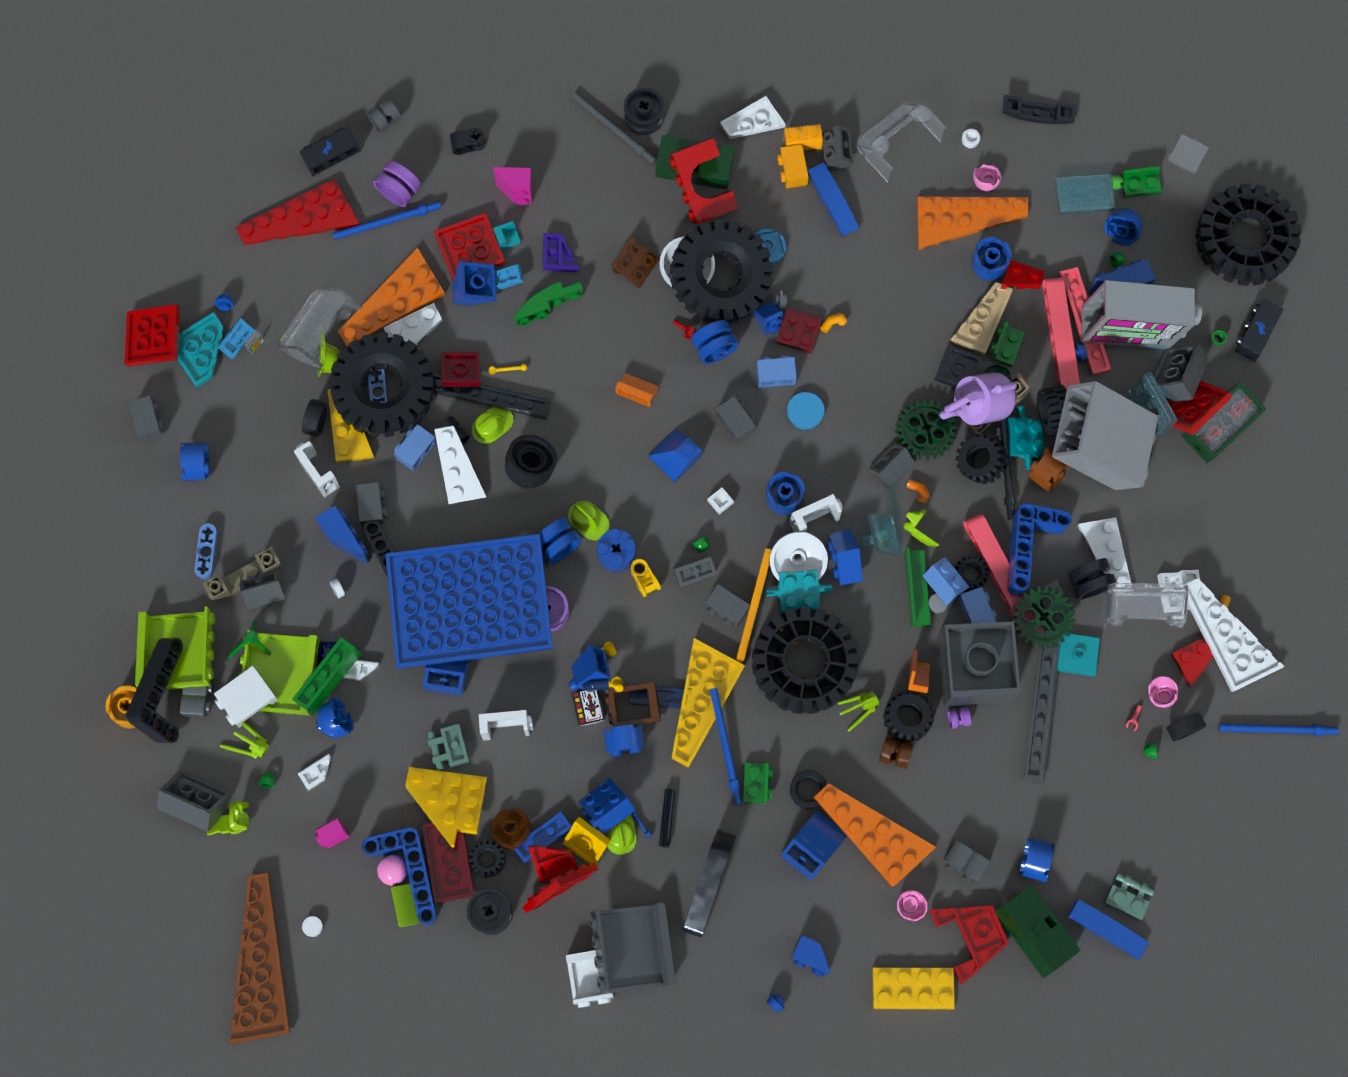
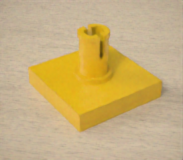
[562,817,611,865]

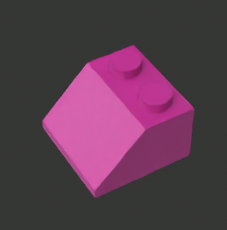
[493,167,533,205]

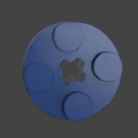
[971,237,1012,280]
[180,442,210,481]
[765,472,805,515]
[597,529,636,572]
[603,724,645,757]
[1019,838,1056,883]

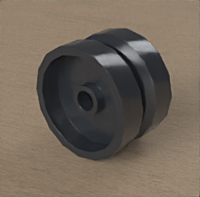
[624,88,664,135]
[1068,558,1118,600]
[467,889,513,936]

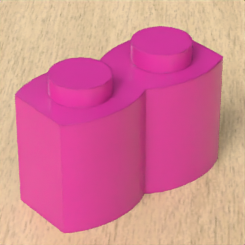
[314,817,350,849]

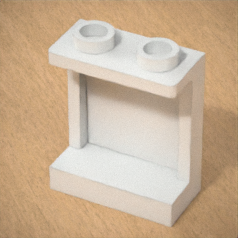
[294,441,340,498]
[790,494,843,532]
[214,666,278,728]
[479,710,533,740]
[566,950,614,1008]

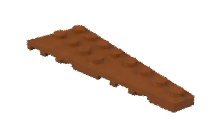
[229,873,291,1045]

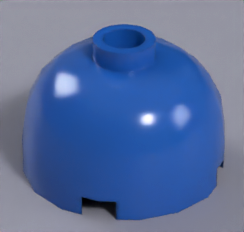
[1104,208,1143,246]
[316,698,354,738]

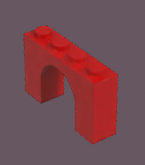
[668,138,739,224]

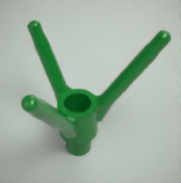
[228,620,271,658]

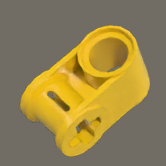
[631,559,661,598]

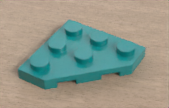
[178,312,225,388]

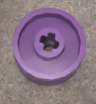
[373,161,421,207]
[546,586,570,632]

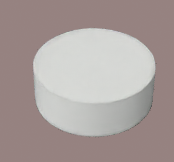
[961,129,980,148]
[330,579,345,599]
[302,916,323,937]

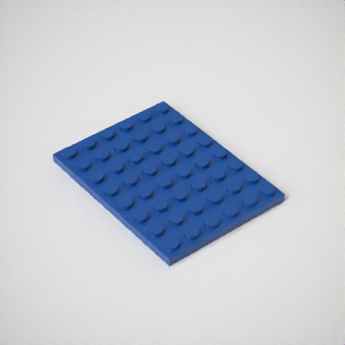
[386,534,553,669]

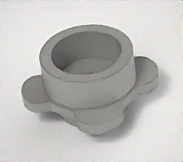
[772,290,787,309]

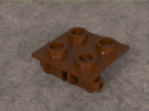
[611,236,659,288]

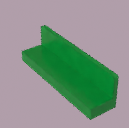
[904,548,931,628]
[292,637,361,715]

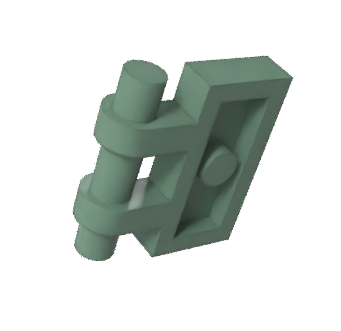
[427,724,469,771]
[1104,872,1155,921]

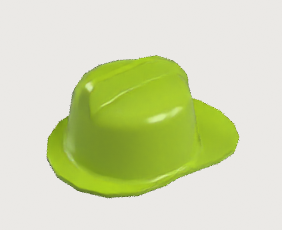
[318,332,340,377]
[472,407,514,444]
[568,501,610,541]
[604,814,636,855]

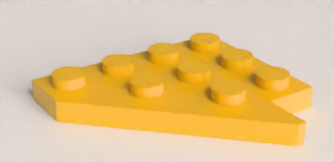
[405,767,487,847]

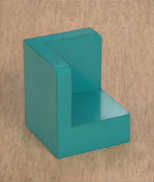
[493,221,521,251]

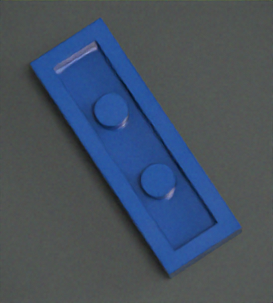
[514,812,572,864]

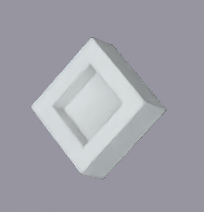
[707,488,734,515]

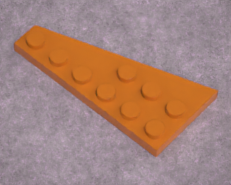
[917,197,1028,251]
[338,248,445,349]
[813,784,936,887]

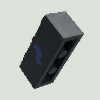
[299,126,361,177]
[1235,299,1284,362]

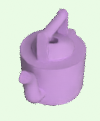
[939,372,1017,425]

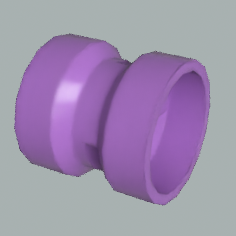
[947,706,971,729]

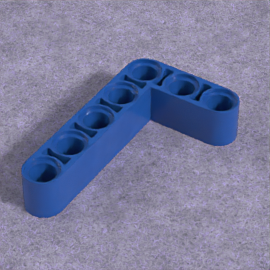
[1008,504,1072,596]
[362,828,437,926]

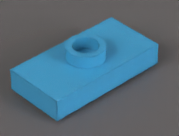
[495,263,524,291]
[217,318,255,359]

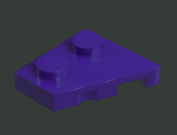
[543,233,579,272]

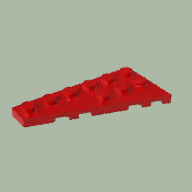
[235,179,360,245]

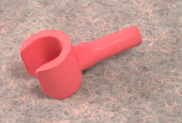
[1125,705,1142,731]

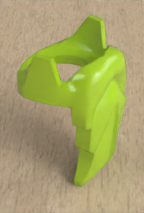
[903,508,940,547]
[206,801,249,835]

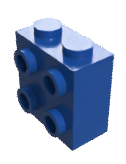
[578,778,635,834]

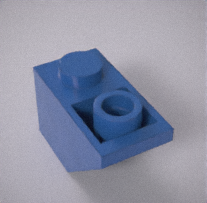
[754,302,783,335]
[791,935,830,977]

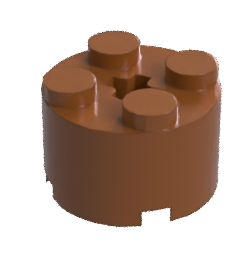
[1029,446,1070,492]

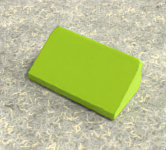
[391,884,420,928]

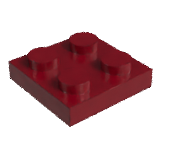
[776,307,823,354]
[442,352,480,387]

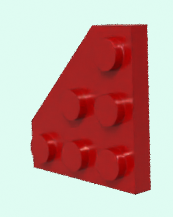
[522,863,599,913]

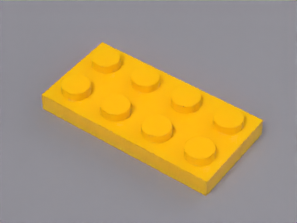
[872,968,955,1009]

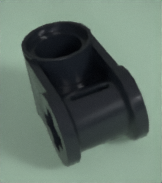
[450,128,486,155]

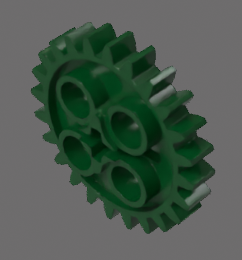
[895,399,957,460]
[1012,586,1076,649]

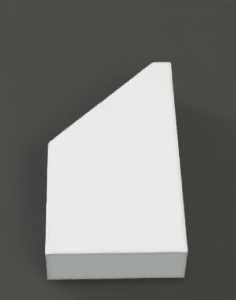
[343,660,379,681]
[298,754,331,791]

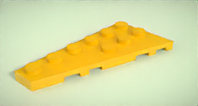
[671,638,745,768]

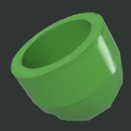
[1109,175,1124,190]

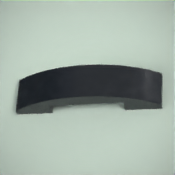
[1002,95,1076,124]

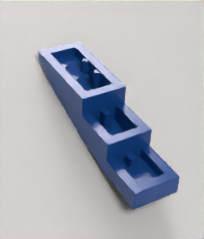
[807,162,859,236]
[1068,899,1149,960]

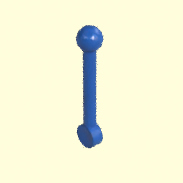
[631,811,652,839]

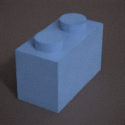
[756,356,797,388]
[394,424,437,472]
[923,557,969,606]
[958,587,997,624]

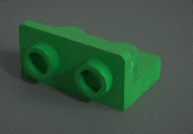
[1121,165,1162,198]
[990,321,1025,367]
[743,762,773,804]

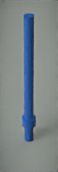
[333,201,441,240]
[709,688,742,805]
[1219,723,1338,736]

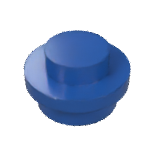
[215,294,234,311]
[1074,343,1088,362]
[767,993,785,1012]

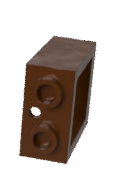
[605,682,662,727]

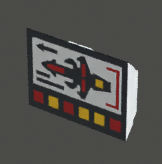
[571,689,606,726]

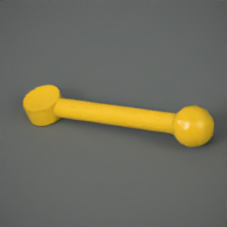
[488,364,528,375]

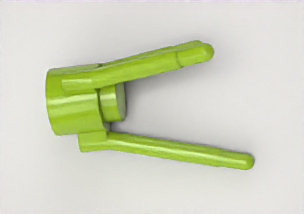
[838,691,879,731]
[220,722,270,759]

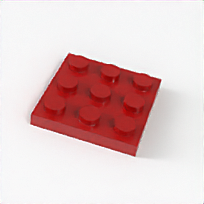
[434,213,505,281]
[124,304,180,367]
[1153,381,1232,435]

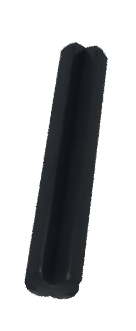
[659,789,675,848]

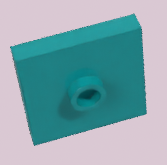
[1057,634,1100,677]

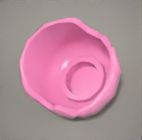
[973,164,1001,191]
[1148,676,1178,708]
[377,854,408,886]
[897,890,928,921]

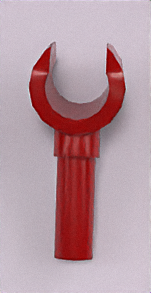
[673,320,695,340]

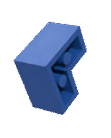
[827,529,863,585]

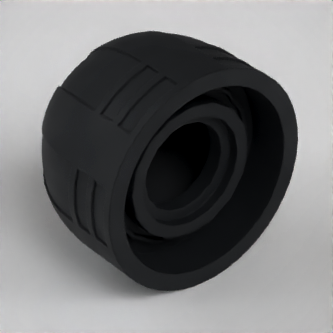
[505,435,557,489]

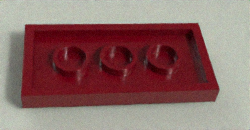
[422,823,474,904]

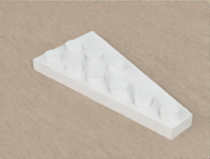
[1179,578,1285,692]

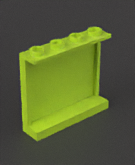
[135,606,215,690]
[238,630,320,716]

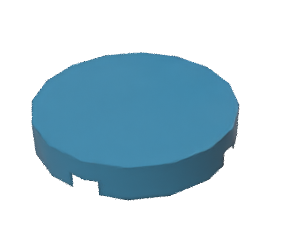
[754,229,786,264]
[787,392,825,430]

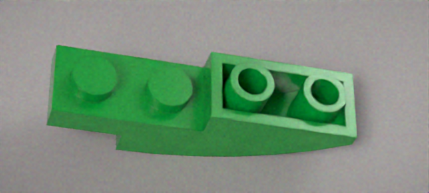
[514,282,584,326]

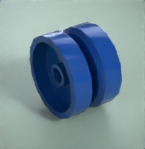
[691,320,739,364]
[538,518,582,565]

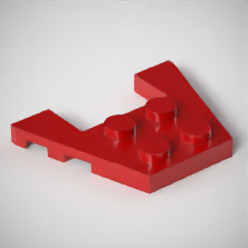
[929,906,1009,984]

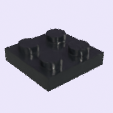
[934,345,983,388]

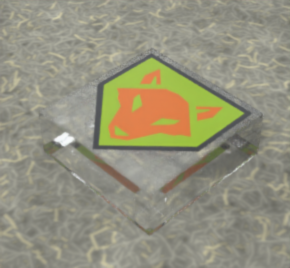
[244,330,264,355]

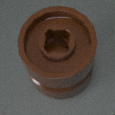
[879,737,913,769]

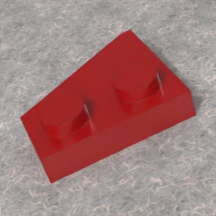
[1000,260,1046,289]
[1171,638,1214,687]
[528,845,577,883]

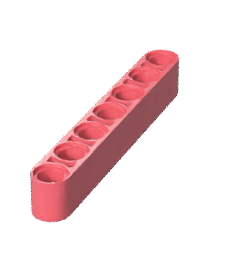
[1042,277,1080,389]
[963,513,1042,638]

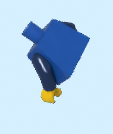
[569,641,624,692]

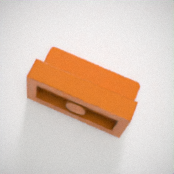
[615,373,658,407]
[908,649,930,693]

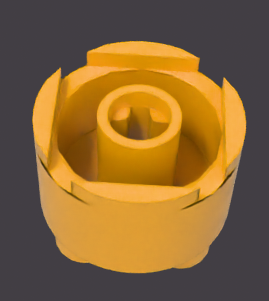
[105,686,136,729]

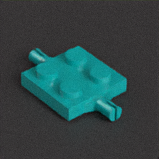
[1007,406,1045,470]
[766,570,832,612]

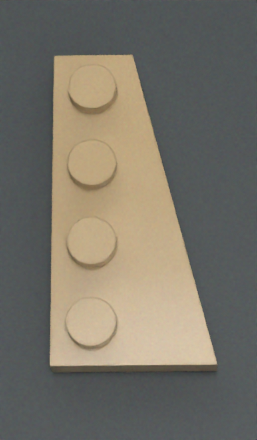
[950,282,1013,356]

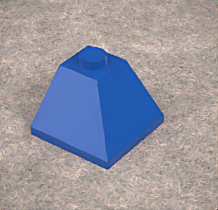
[452,261,496,305]
[648,430,702,483]

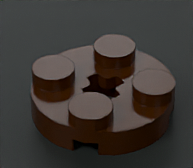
[491,809,532,849]

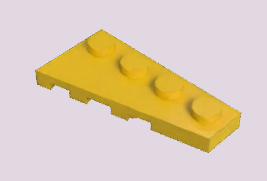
[328,389,374,463]

